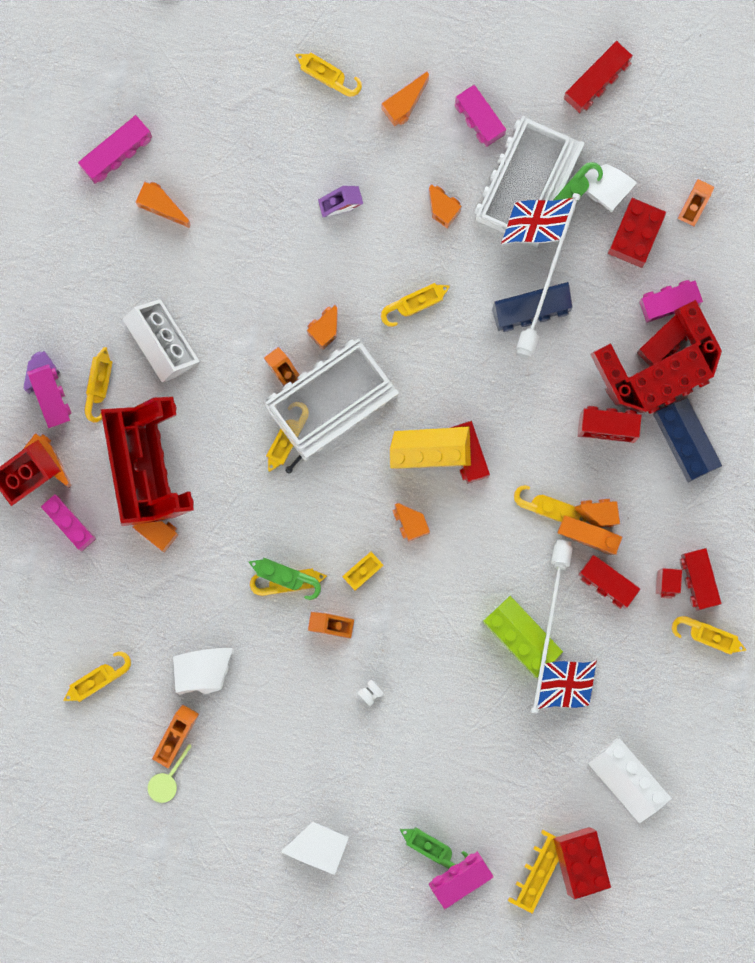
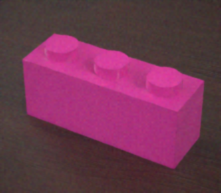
[454,84,506,147]
[639,280,703,323]
[27,364,72,429]
[41,494,96,551]
[428,851,494,910]

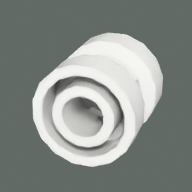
[357,680,384,706]

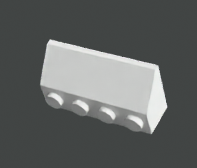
[123,299,200,383]
[588,738,672,823]

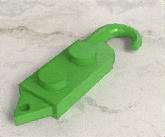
[552,162,603,201]
[249,558,321,600]
[400,827,468,869]

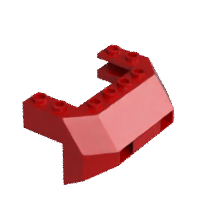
[100,396,194,526]

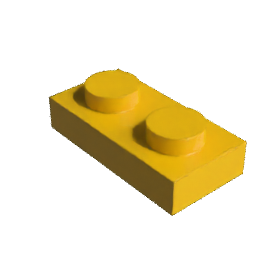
[342,551,384,591]

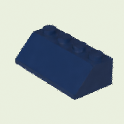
[492,282,573,332]
[653,398,722,483]

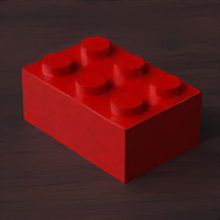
[607,198,667,268]
[577,406,642,443]
[0,440,61,506]
[553,827,611,900]

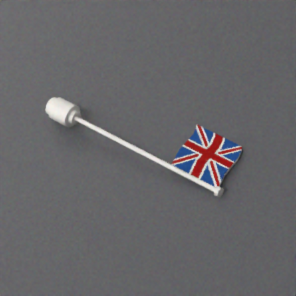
[501,193,580,359]
[531,540,597,714]

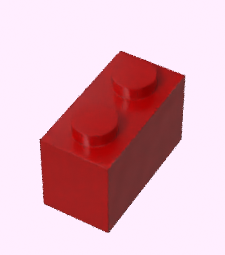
[656,568,682,599]

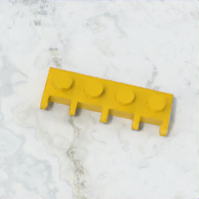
[507,829,559,914]

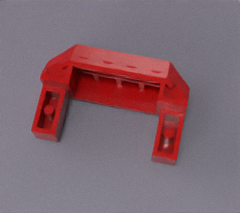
[590,300,722,414]

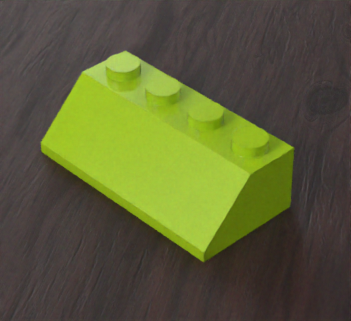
[482,596,563,678]

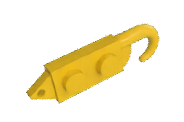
[295,52,362,97]
[381,283,450,327]
[84,347,113,423]
[266,402,309,472]
[514,485,587,522]
[250,568,327,596]
[671,616,746,655]
[63,651,131,702]

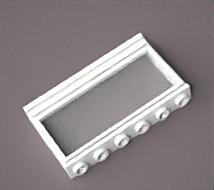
[474,116,585,248]
[265,338,399,462]

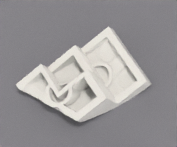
[568,164,637,212]
[173,648,234,695]
[282,822,349,875]

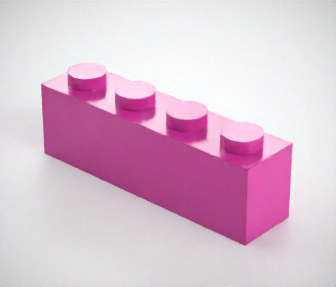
[78,115,152,184]

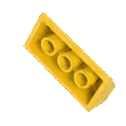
[390,427,471,469]

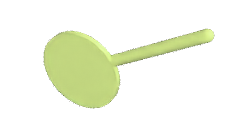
[148,744,191,803]

